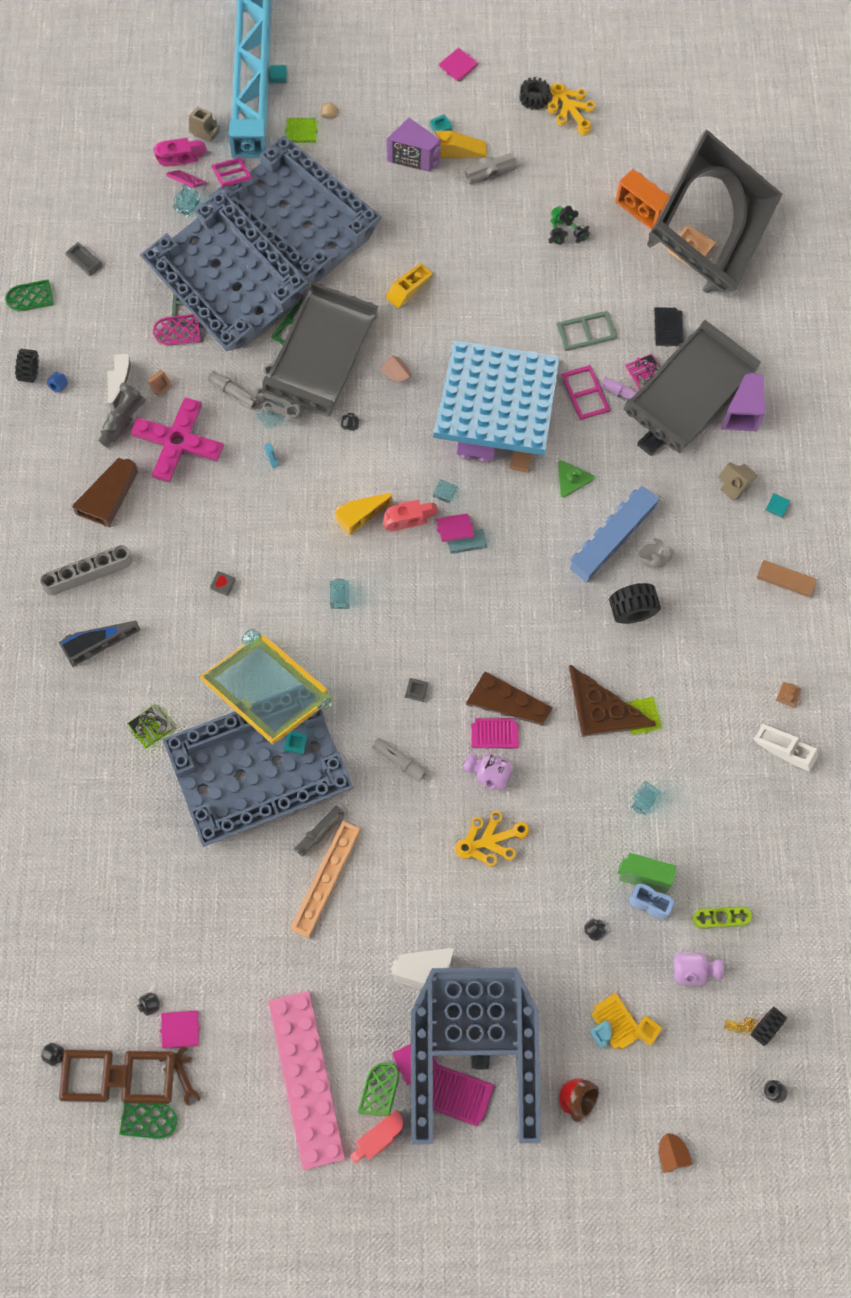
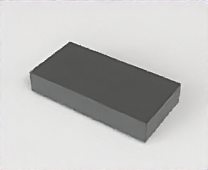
[65,242,103,276]

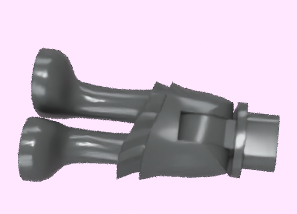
[98,382,146,448]

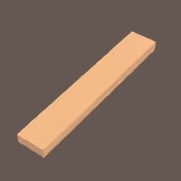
[291,821,361,938]

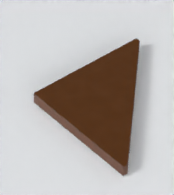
[569,665,656,737]

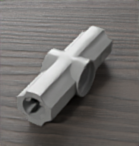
[464,153,517,184]

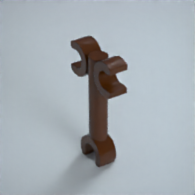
[160,1046,200,1106]

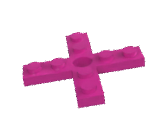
[131,397,224,483]

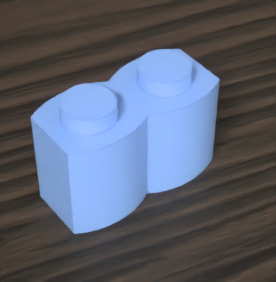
[628,884,674,920]

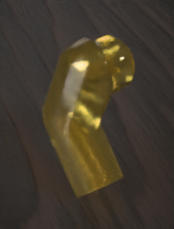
[724,1017,755,1033]

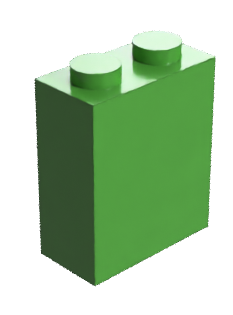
[617,852,677,894]

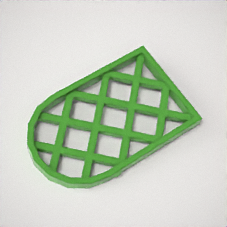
[358,1062,399,1116]

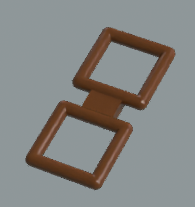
[59,1049,175,1104]

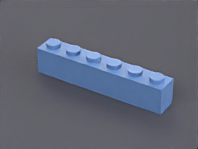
[570,486,659,583]

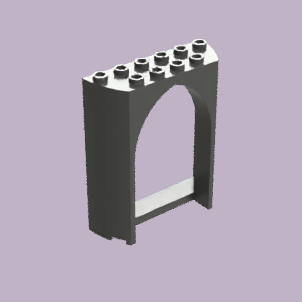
[647,129,783,293]

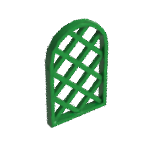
[5,279,54,311]
[119,1103,177,1139]

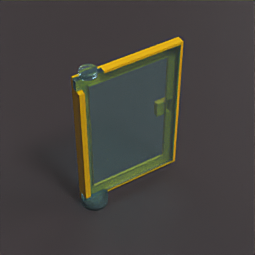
[200,629,333,745]

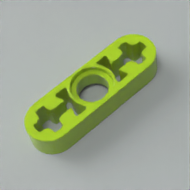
[692,907,752,929]

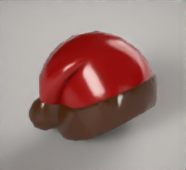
[558,1078,599,1122]

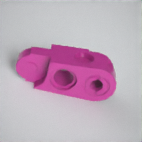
[153,137,207,167]

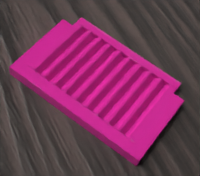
[471,718,519,748]

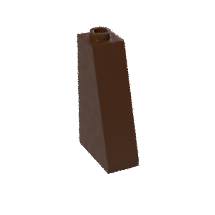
[72,458,138,527]

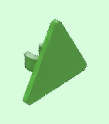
[558,460,595,498]

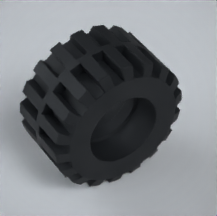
[609,583,661,624]

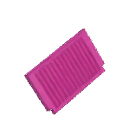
[433,1064,495,1127]

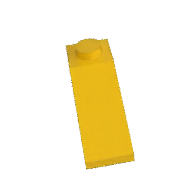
[435,131,486,158]
[385,263,433,309]
[335,493,392,536]

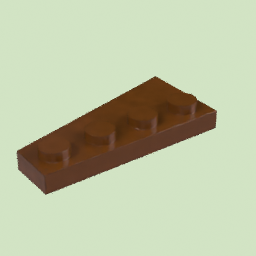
[466,671,553,726]

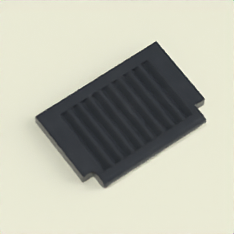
[654,307,684,346]

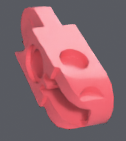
[383,500,438,531]

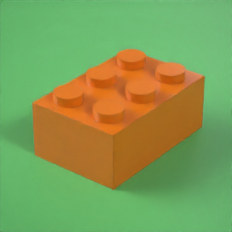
[615,169,669,229]

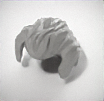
[638,538,674,567]

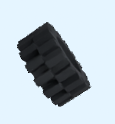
[519,77,550,110]
[15,348,39,383]
[751,1007,787,1046]

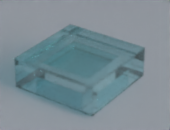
[433,479,457,504]

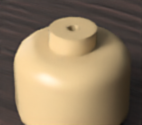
[320,102,338,119]

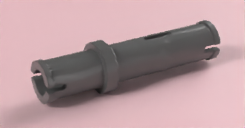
[294,805,345,857]

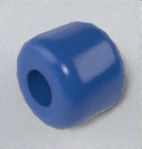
[47,372,68,393]

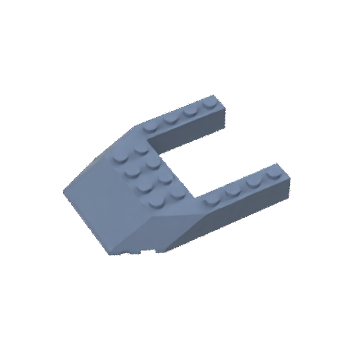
[411,968,541,1144]

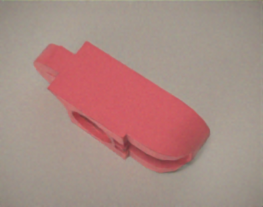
[350,1110,404,1163]

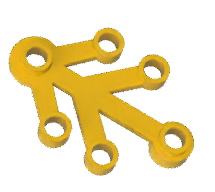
[548,83,595,135]
[455,811,529,867]

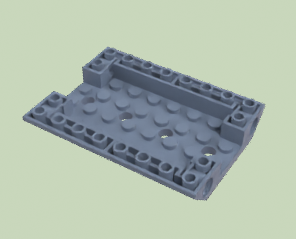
[209,135,381,281]
[140,189,309,351]
[163,686,354,847]

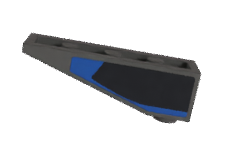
[59,620,140,667]

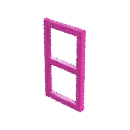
[211,157,252,187]
[561,365,610,420]

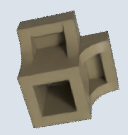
[189,106,220,142]
[718,462,758,501]

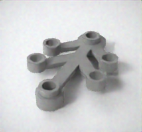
[256,364,302,422]

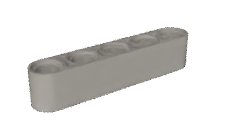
[40,545,132,595]

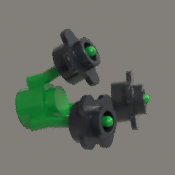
[548,205,590,245]

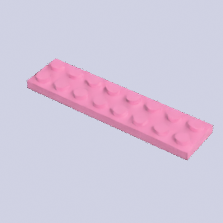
[269,991,345,1170]

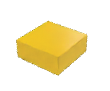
[633,1015,662,1046]

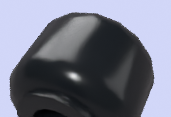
[341,413,359,431]
[584,919,606,941]
[137,992,160,1016]
[41,1042,64,1066]
[764,1080,787,1103]

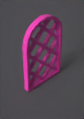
[153,314,201,345]

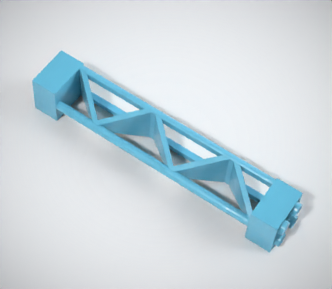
[229,0,272,158]

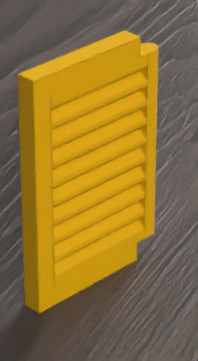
[591,992,639,1050]

